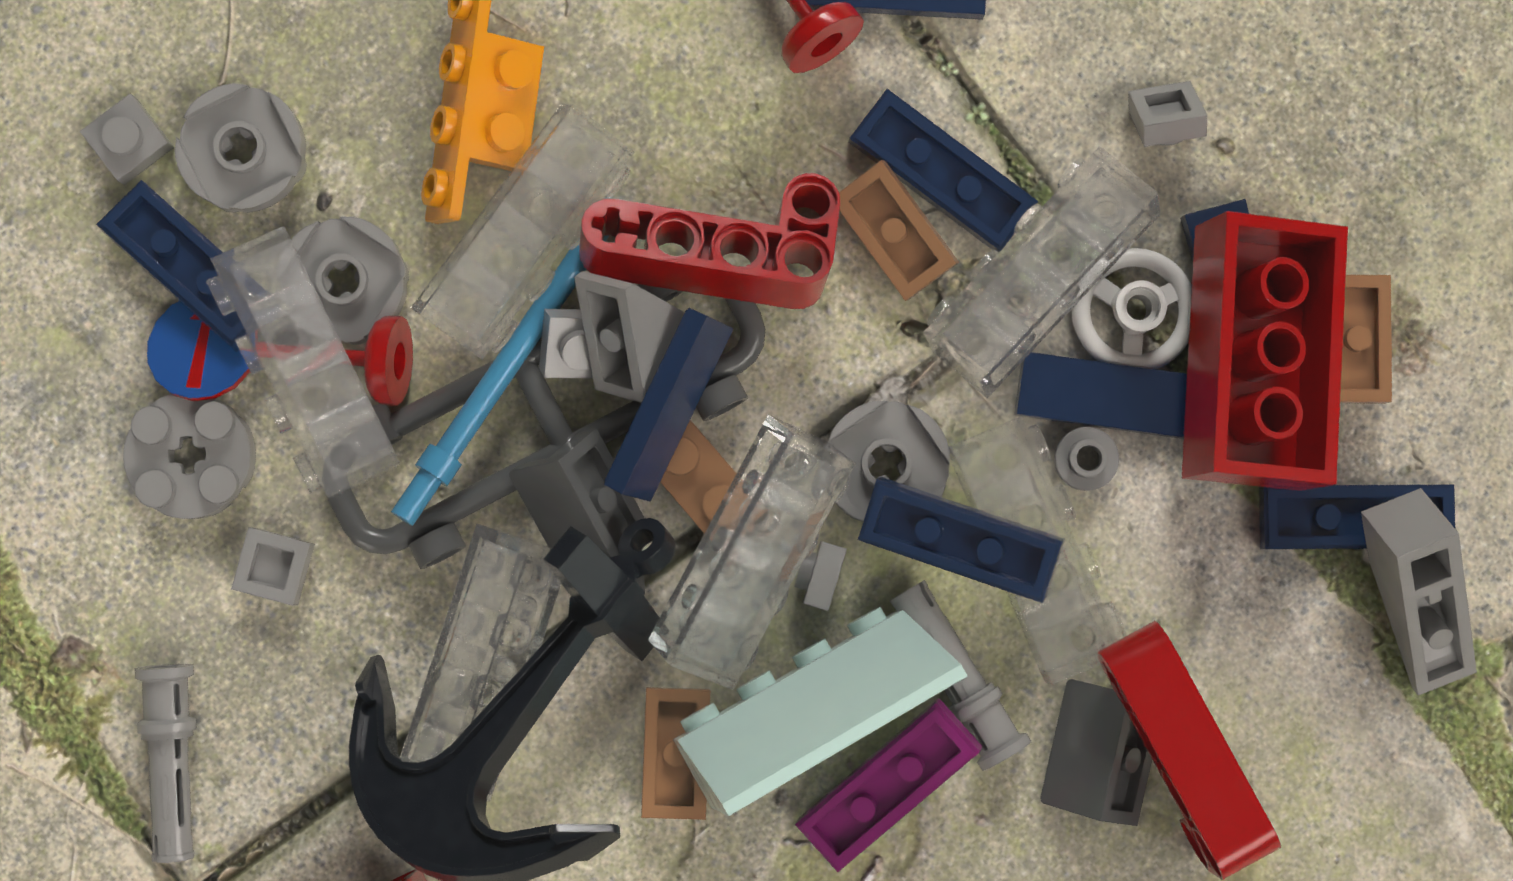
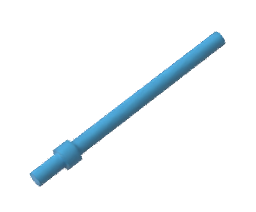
[391,197,610,526]

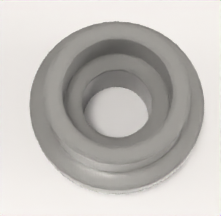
[1054,427,1119,491]

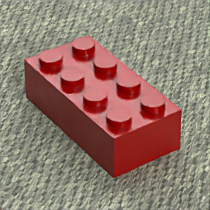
[1182,211,1348,491]

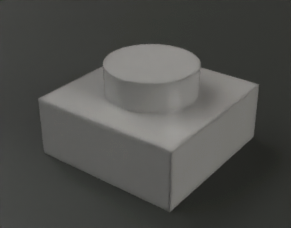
[1128,81,1207,147]
[80,93,174,185]
[539,309,593,378]
[231,527,315,606]
[794,541,847,611]

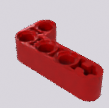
[579,173,840,309]
[1097,621,1281,880]

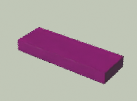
[795,698,982,872]

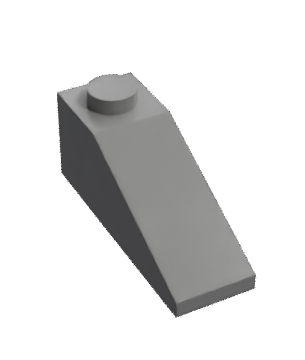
[1361,488,1477,695]

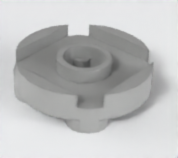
[175,83,307,213]
[278,217,409,345]
[123,394,256,519]
[823,401,950,522]

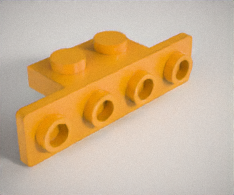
[421,0,544,224]

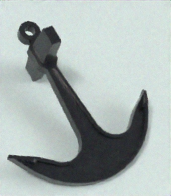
[349,518,676,881]

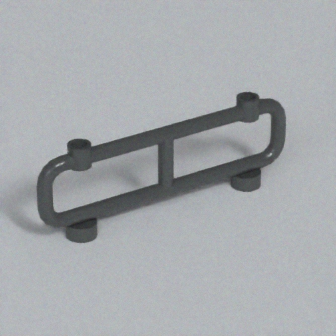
[322,284,766,569]

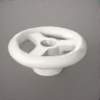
[1072,248,1192,370]

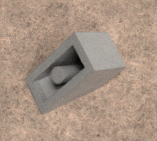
[574,271,684,403]

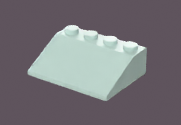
[673,607,967,816]

